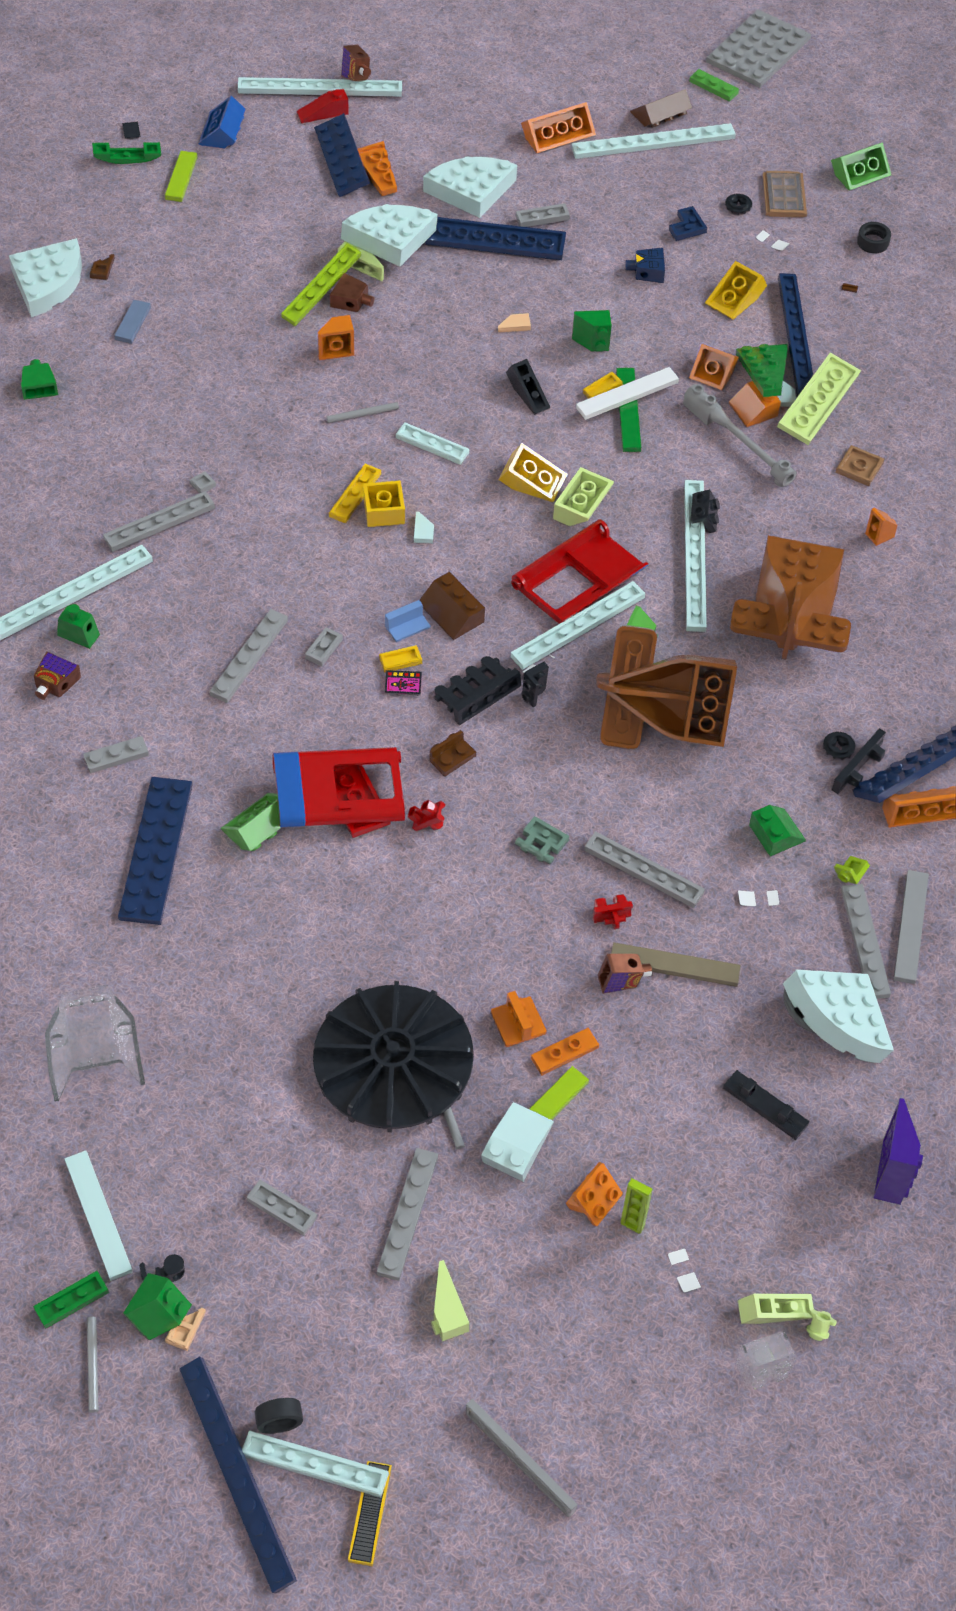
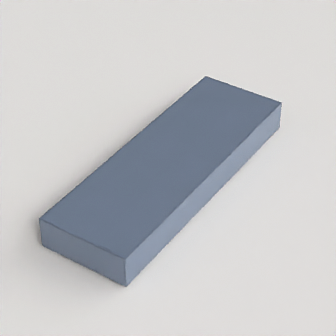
[114,300,151,344]

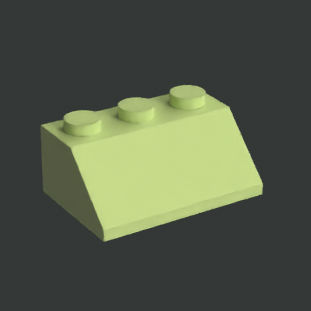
[553,467,614,526]

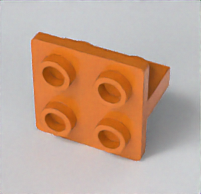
[491,991,547,1047]
[566,1162,623,1226]

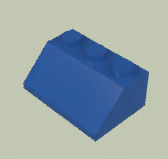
[198,96,246,149]

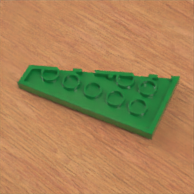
[736,344,788,397]

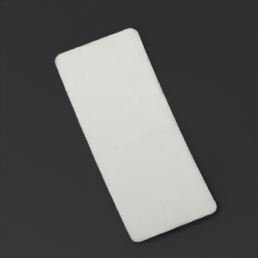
[756,230,790,250]
[738,890,779,906]
[668,1249,701,1292]

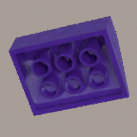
[873,1098,923,1205]

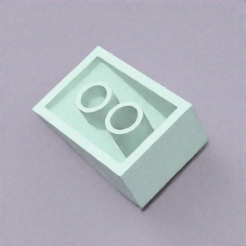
[481,1102,554,1182]

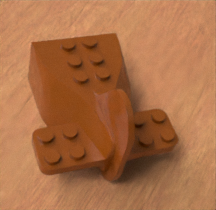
[730,535,851,660]
[596,625,737,749]

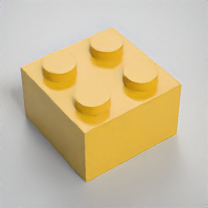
[363,480,405,527]

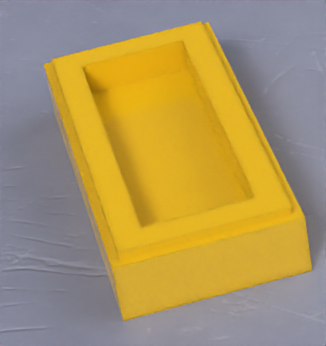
[582,372,623,399]
[379,645,422,673]

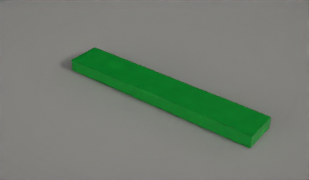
[616,368,642,452]

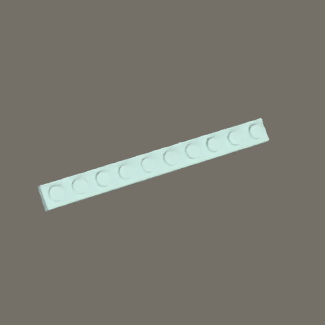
[238,77,402,97]
[571,123,736,159]
[684,480,707,632]
[0,545,153,640]

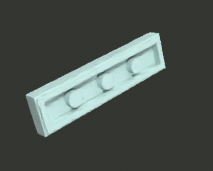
[396,422,469,465]

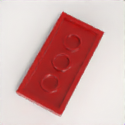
[333,765,391,838]

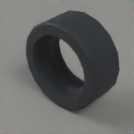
[857,222,891,254]
[254,1398,303,1434]

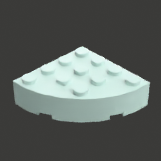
[423,157,517,218]
[341,204,438,267]
[9,238,82,317]
[783,970,894,1063]

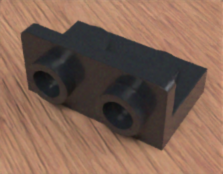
[521,661,549,707]

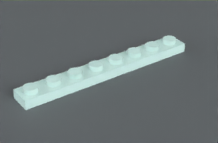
[511,581,645,670]

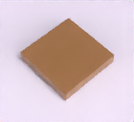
[835,445,885,486]

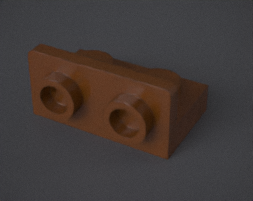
[429,730,476,777]

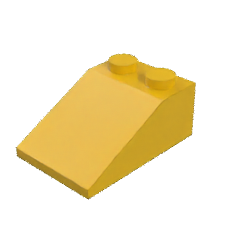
[705,261,767,320]
[498,443,567,502]

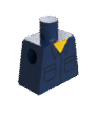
[625,248,665,283]

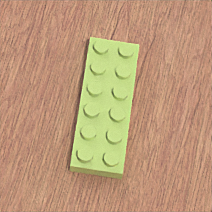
[777,353,861,445]

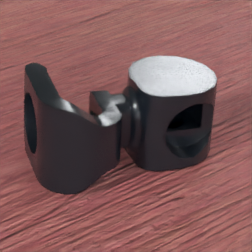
[139,1254,185,1282]

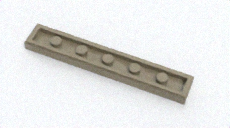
[611,942,741,987]

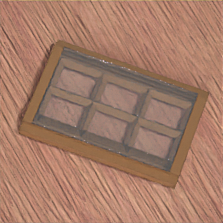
[762,171,807,217]

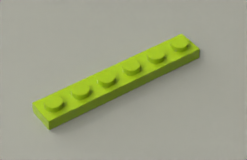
[281,243,361,326]

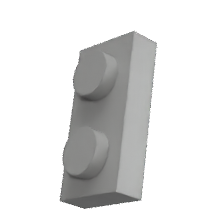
[305,627,343,666]

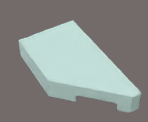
[777,381,796,407]
[414,512,434,544]

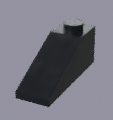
[506,359,551,415]

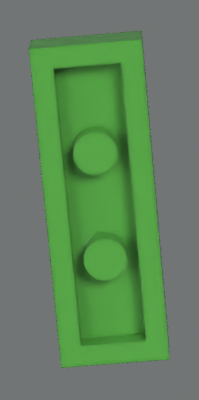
[689,69,739,102]

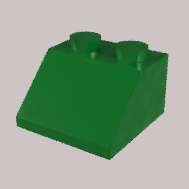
[572,310,612,352]
[749,805,806,856]
[123,1273,192,1340]

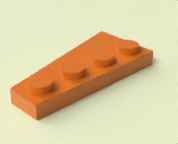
[358,141,397,196]

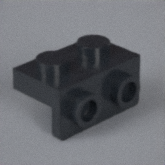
[691,489,720,533]

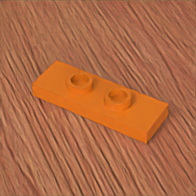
[531,1028,599,1076]

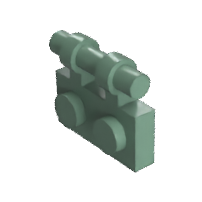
[515,816,569,864]

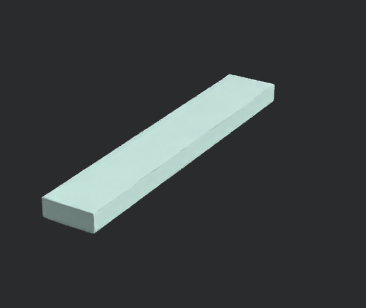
[65,1151,133,1281]
[242,1431,389,1498]

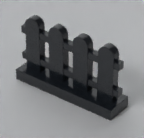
[434,656,522,725]

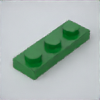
[33,1271,109,1329]

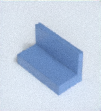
[385,600,430,642]

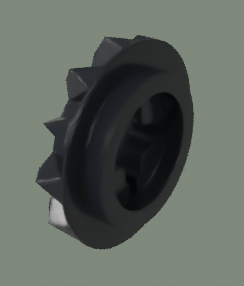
[725,193,752,215]
[823,731,856,760]

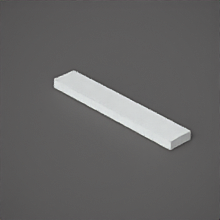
[576,367,679,420]

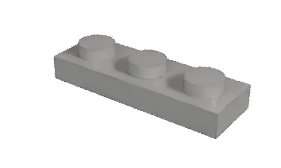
[516,203,570,227]
[83,736,149,774]
[246,1180,317,1236]

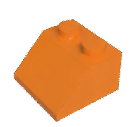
[318,315,355,360]
[689,344,739,390]
[729,381,781,427]

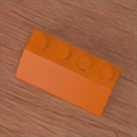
[521,102,596,153]
[882,786,956,828]

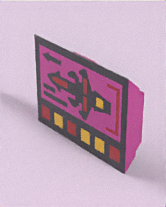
[385,670,422,694]

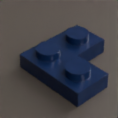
[669,206,707,241]

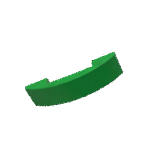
[92,142,161,164]

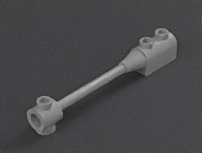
[683,384,797,487]

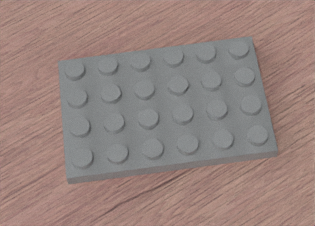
[706,9,811,88]

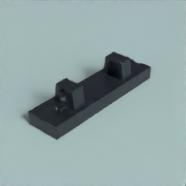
[832,728,886,794]
[723,1070,810,1140]

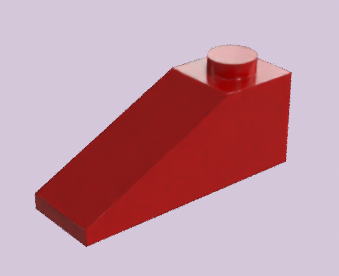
[297,89,349,123]

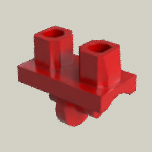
[407,800,446,831]
[593,894,633,930]

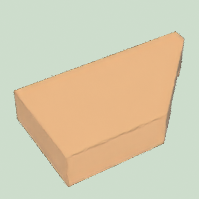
[498,313,531,332]
[165,1308,206,1351]

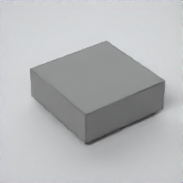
[190,471,216,493]

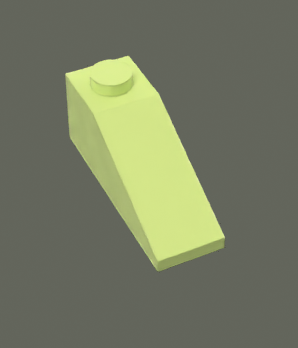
[338,241,384,281]
[431,1260,470,1341]
[738,1294,814,1324]

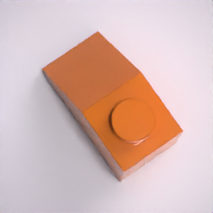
[865,507,898,546]

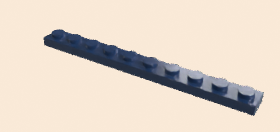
[778,273,813,397]
[179,1356,297,1594]

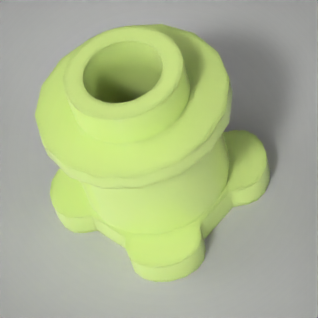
[806,1309,837,1341]

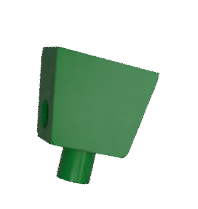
[21,359,58,400]
[57,604,100,649]

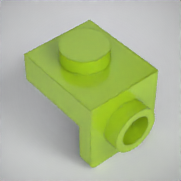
[834,856,870,884]

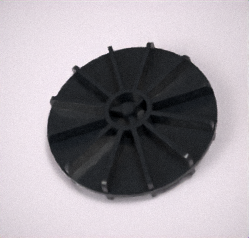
[313,981,474,1133]

